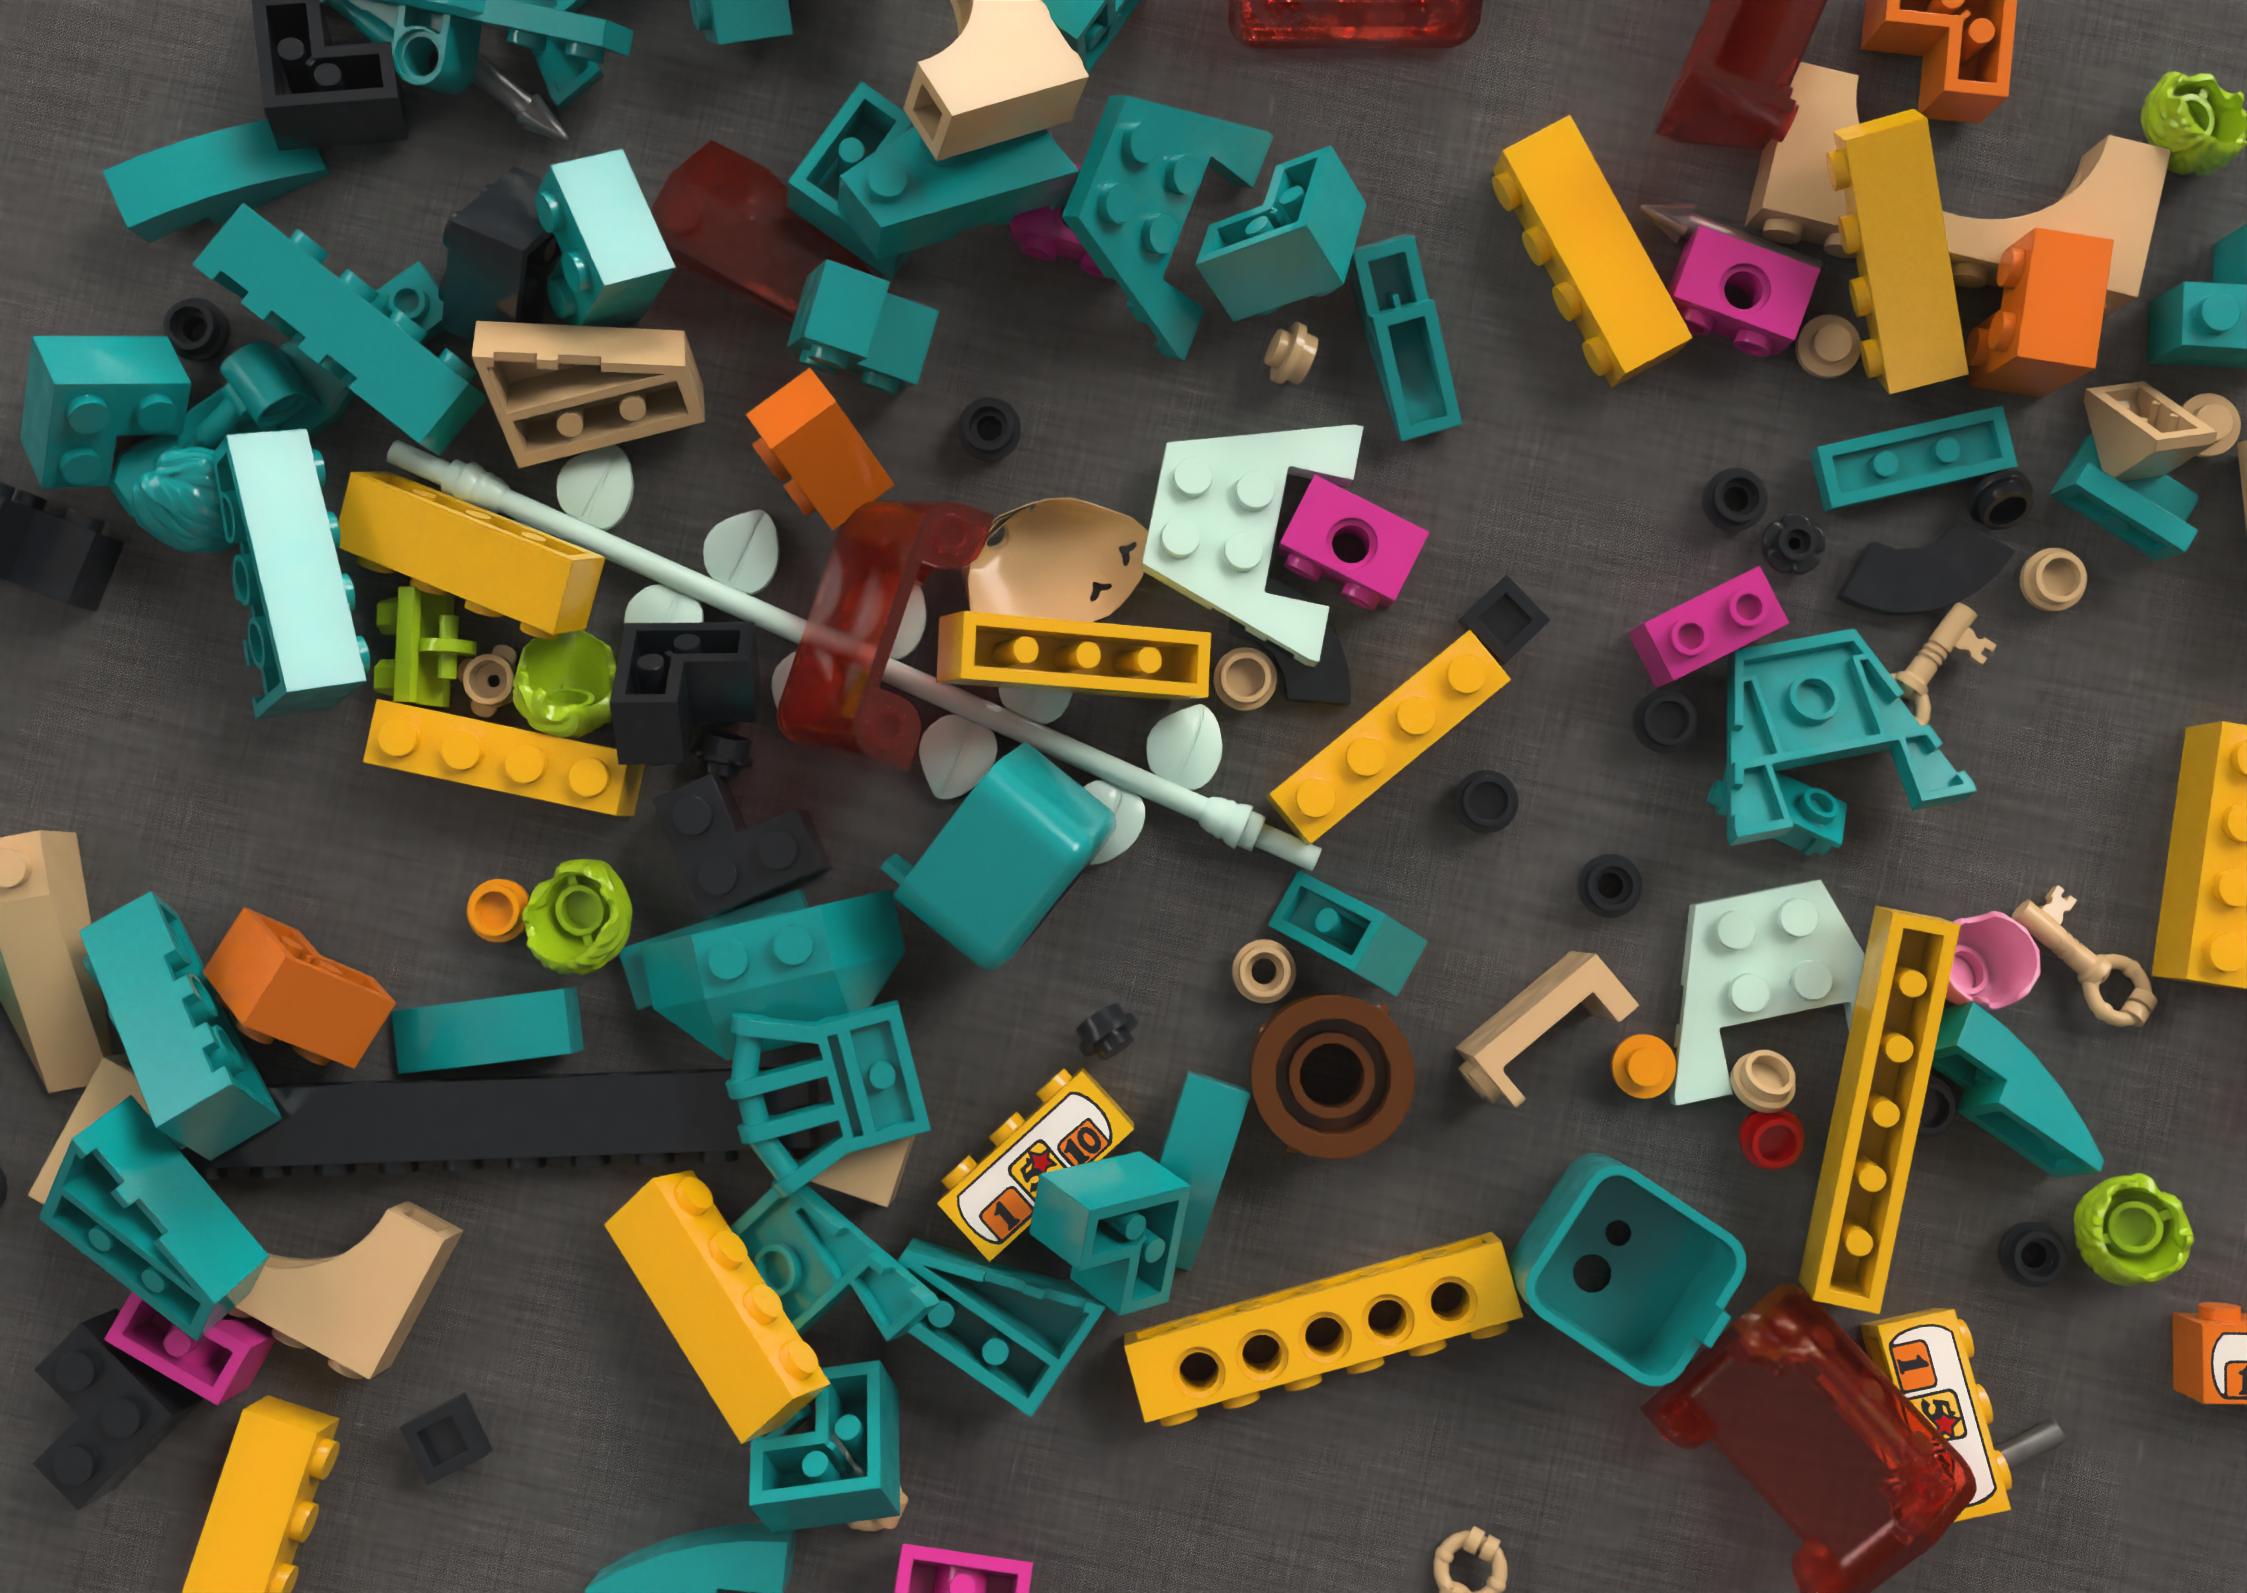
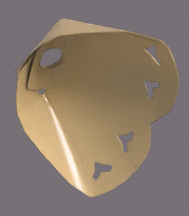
[961,498,1148,622]

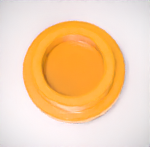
[467,879,530,942]
[1610,1034,1676,1099]

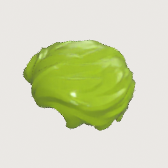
[2140,71,2247,176]
[512,630,617,738]
[522,859,632,975]
[2074,1173,2194,1287]

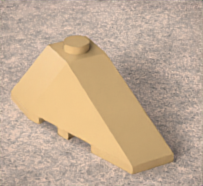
[0,830,113,1093]

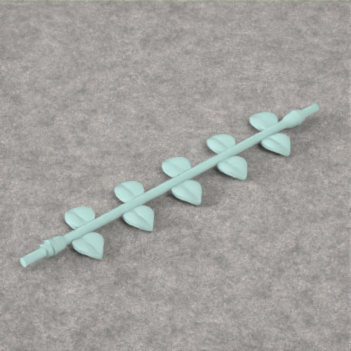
[387,440,1322,872]

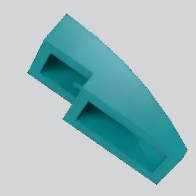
[102,119,331,243]
[1348,234,1462,441]
[391,987,584,1074]
[1931,1001,2104,1178]
[1157,1070,1251,1271]
[585,1523,797,1593]

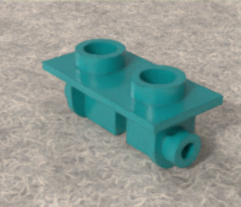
[1706,764,1847,856]

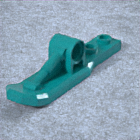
[321,0,634,94]
[109,261,444,518]

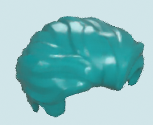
[132,447,238,553]

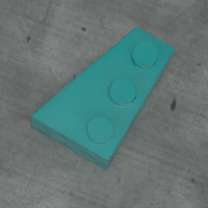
[838,126,1079,260]
[897,1237,1106,1417]

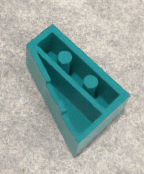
[39,1095,269,1341]

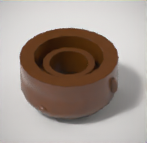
[1248,992,1416,1159]

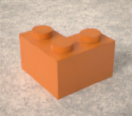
[1860,0,2017,124]
[1965,227,2114,398]
[746,368,895,531]
[202,907,396,1069]

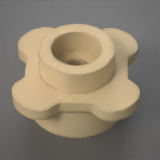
[457,645,518,718]

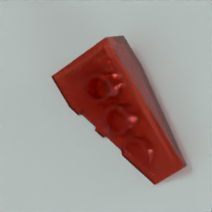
[651,140,892,322]

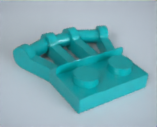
[725,1000,931,1198]

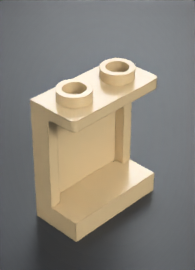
[1455,951,1640,1108]

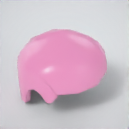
[1945,911,2041,1012]

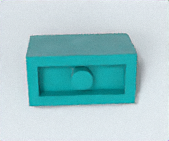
[2049,433,2199,562]

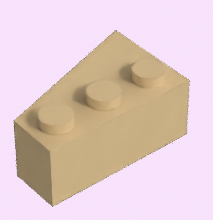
[472,321,705,469]

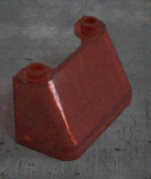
[777,500,994,776]
[1640,1283,1977,1593]

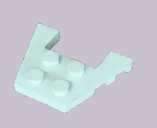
[1140,424,1364,667]
[1669,880,1865,1106]

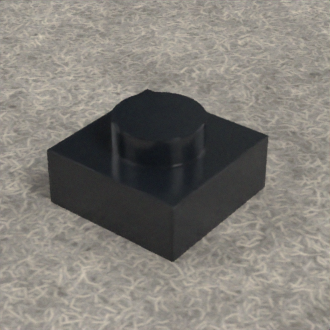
[1457,574,1550,666]
[400,1392,493,1485]

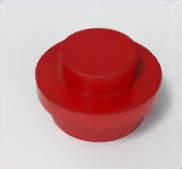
[1738,1108,1804,1170]

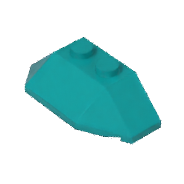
[640,889,906,1060]

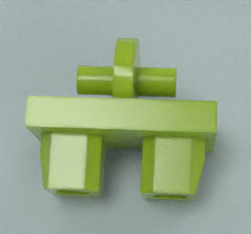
[373,586,477,707]

